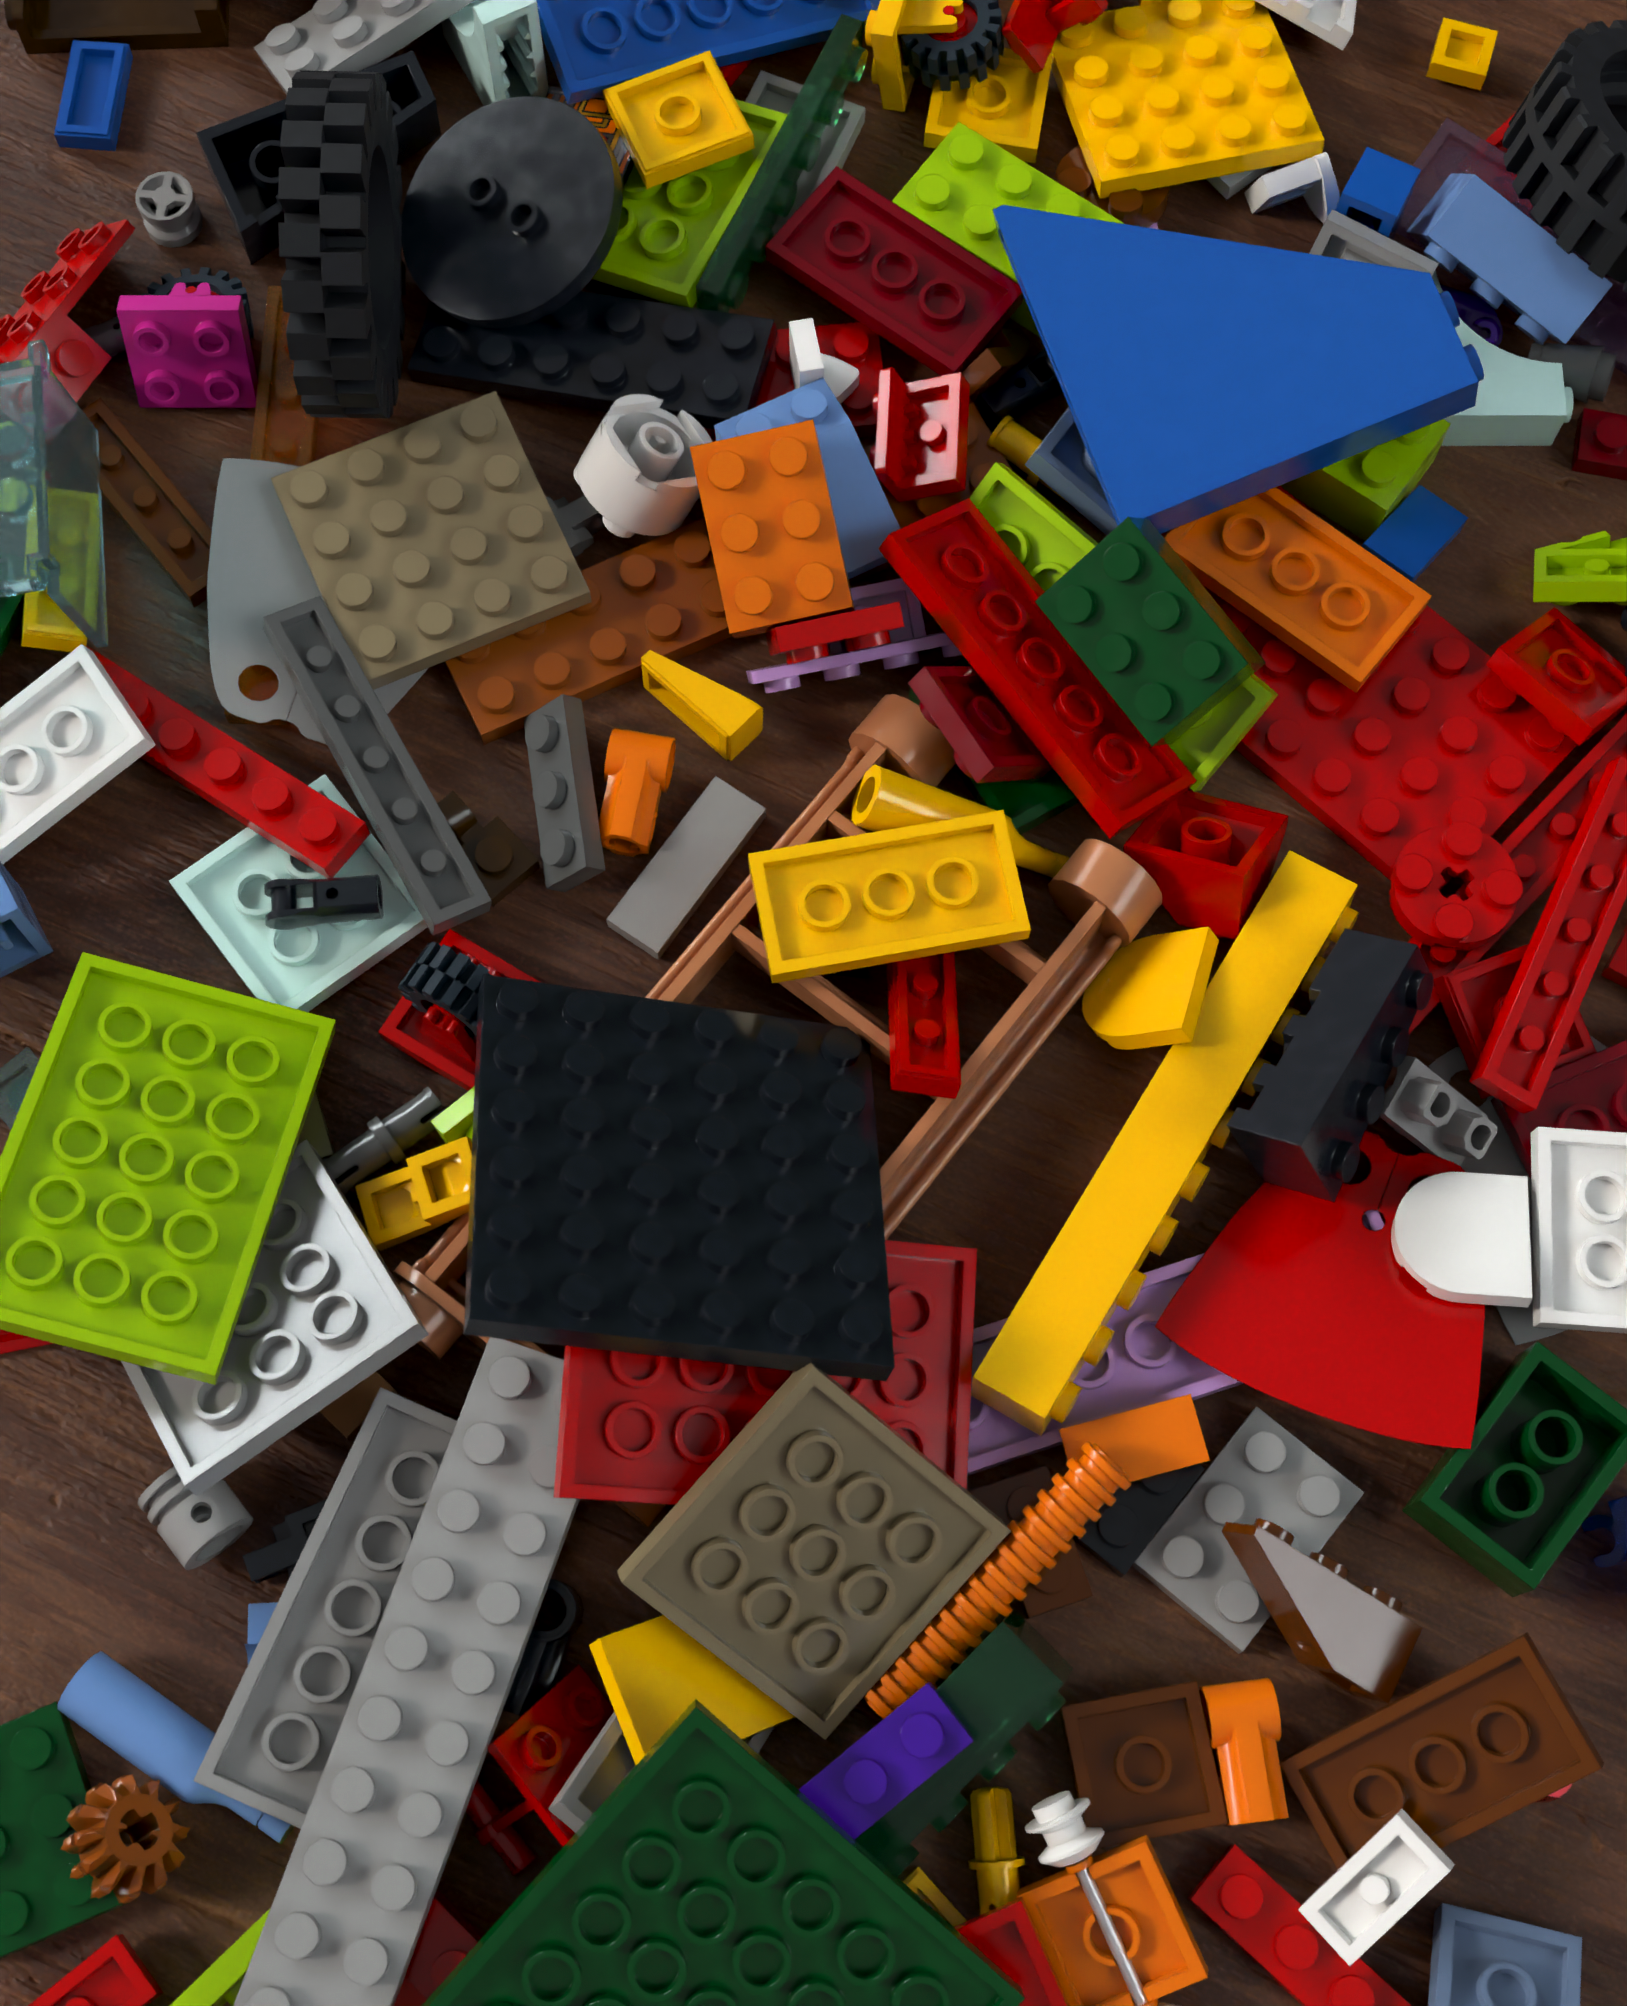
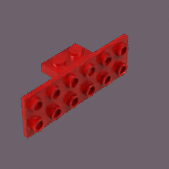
[0,219,136,448]

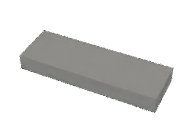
[606,776,766,960]

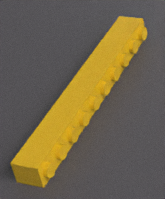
[971,850,1359,1436]

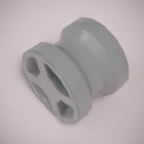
[136,171,203,248]

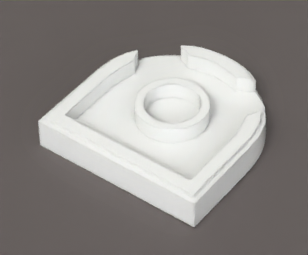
[1391,1172,1533,1308]

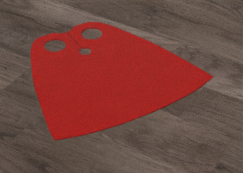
[1154,1130,1485,1449]

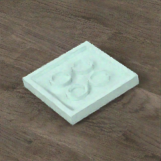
[169,774,428,1012]

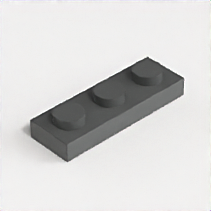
[524,694,605,892]

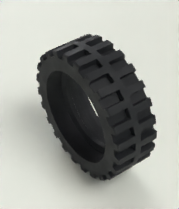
[1502,20,1627,293]

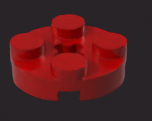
[1389,821,1523,951]

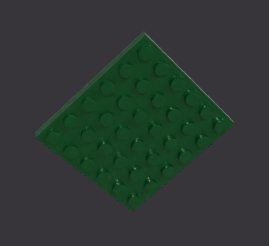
[422,1699,1025,2006]

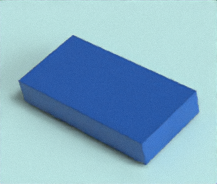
[54,40,133,151]
[1361,484,1468,583]

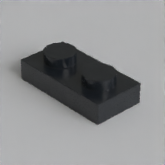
[1073,1464,1205,1578]

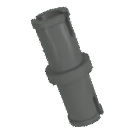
[322,1086,445,1195]

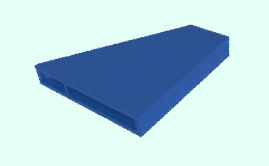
[992,205,1484,534]

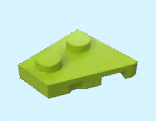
[1533,530,1627,606]

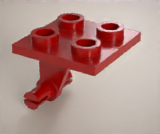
[465,1665,614,1876]

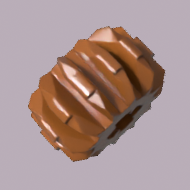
[60,1774,190,1904]

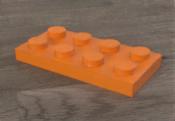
[1164,487,1432,693]

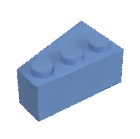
[1406,173,1613,345]

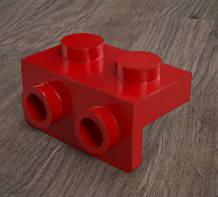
[869,367,970,502]

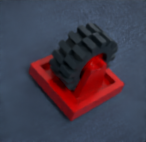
[378,929,539,1091]

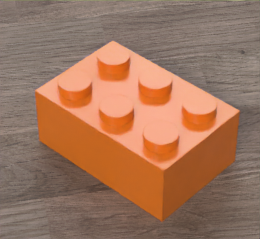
[690,419,855,639]

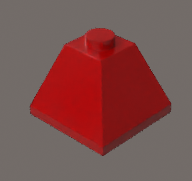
[1123,790,1289,940]

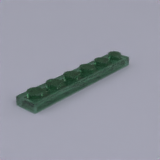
[696,14,868,313]

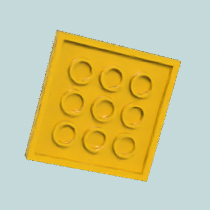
[1049,0,1325,199]

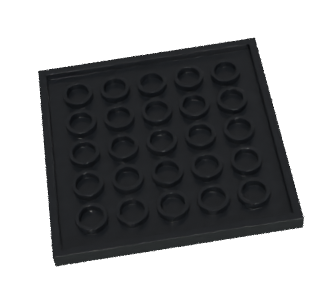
[464,974,895,1381]

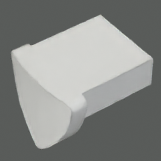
[1244,152,1340,224]
[789,318,859,404]

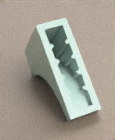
[441,0,549,106]
[1432,270,1573,446]

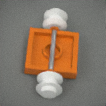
[1016,1791,1208,2006]

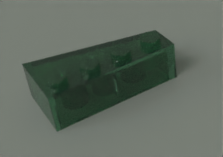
[855,1609,1074,1877]

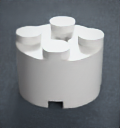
[573,394,712,538]

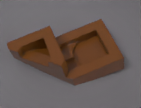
[962,328,1030,404]

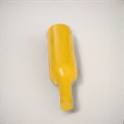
[851,765,1070,878]

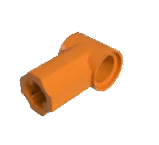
[599,728,676,857]
[1199,1678,1289,1826]

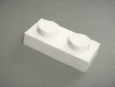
[1298,1809,1455,1966]

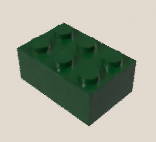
[1035,517,1266,747]
[1402,1341,1627,1598]

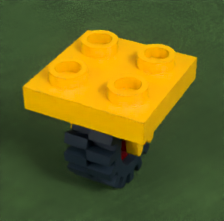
[865,0,1004,112]

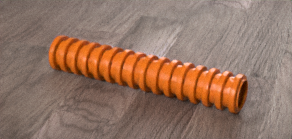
[863,1442,1131,1719]

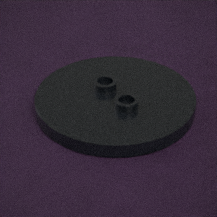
[401,96,623,328]

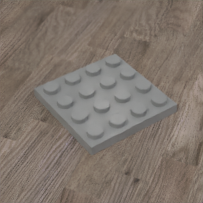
[121,1139,429,1496]

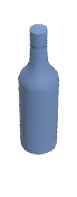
[58,1651,295,1844]

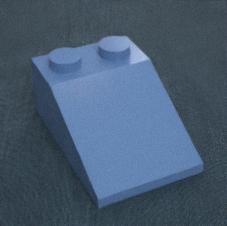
[714,377,901,580]

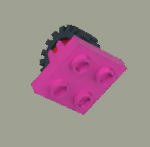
[116,267,260,408]

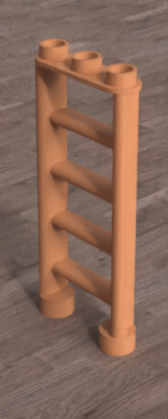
[393,694,1162,1528]

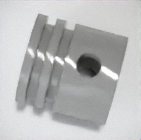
[137,1466,254,1570]

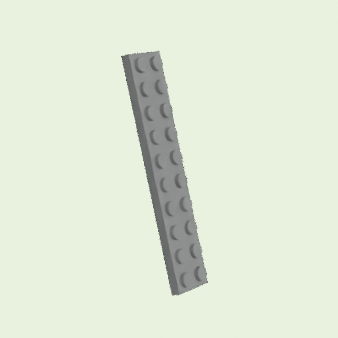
[233,1337,580,2006]

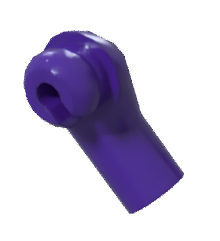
[1440,284,1503,347]

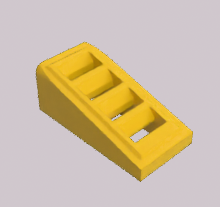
[641,650,763,761]

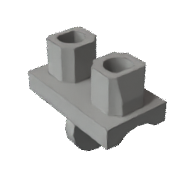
[1379,1055,1498,1166]

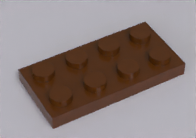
[1280,1632,1604,1870]

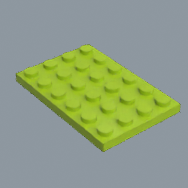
[0,952,336,1385]

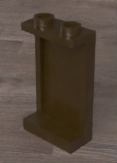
[4,0,229,54]

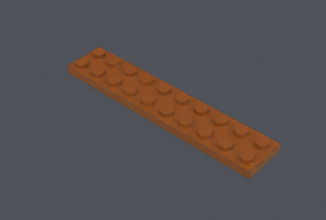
[444,402,1013,745]

